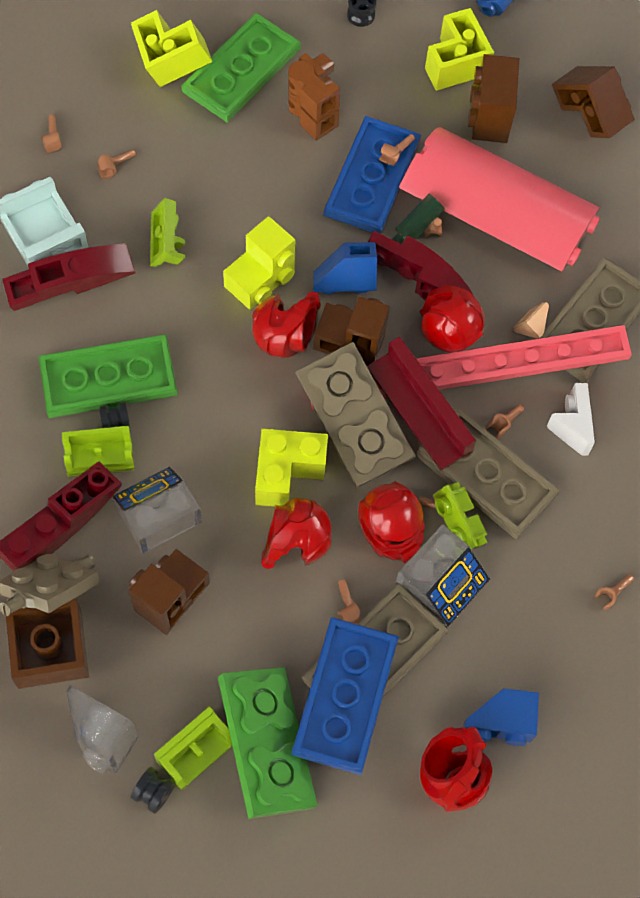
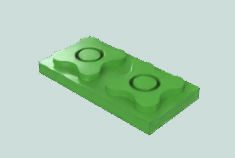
[181,13,301,123]
[38,334,178,418]
[218,667,318,819]

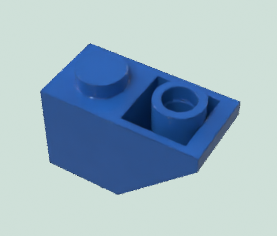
[313,242,377,294]
[462,688,539,746]

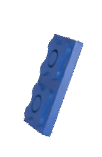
[323,116,421,234]
[291,617,399,775]

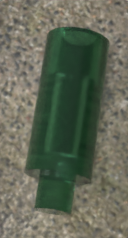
[392,193,445,244]

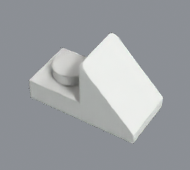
[547,383,595,456]

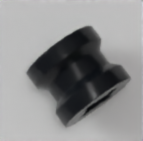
[347,0,377,27]
[99,401,131,433]
[130,767,175,814]

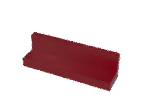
[368,336,476,470]

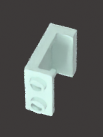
[0,177,88,266]

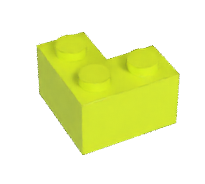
[425,8,494,91]
[131,10,212,87]
[223,216,296,310]
[255,428,328,507]

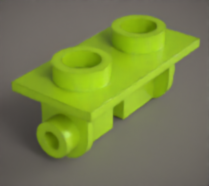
[433,482,488,554]

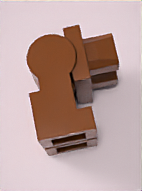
[288,53,340,141]

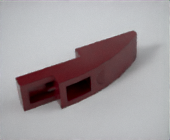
[368,231,475,300]
[2,244,136,311]
[0,461,122,571]

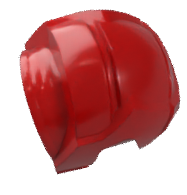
[419,285,485,353]
[252,291,321,358]
[358,481,425,564]
[261,498,332,569]
[420,726,493,812]

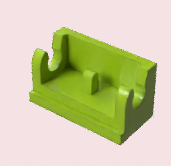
[62,426,134,477]
[154,706,232,791]

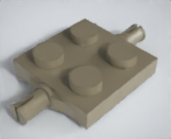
[0,554,99,616]

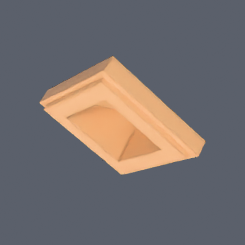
[513,302,549,339]

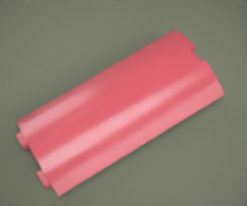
[399,127,600,271]

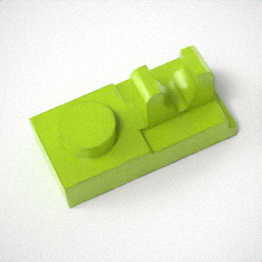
[150,198,185,267]

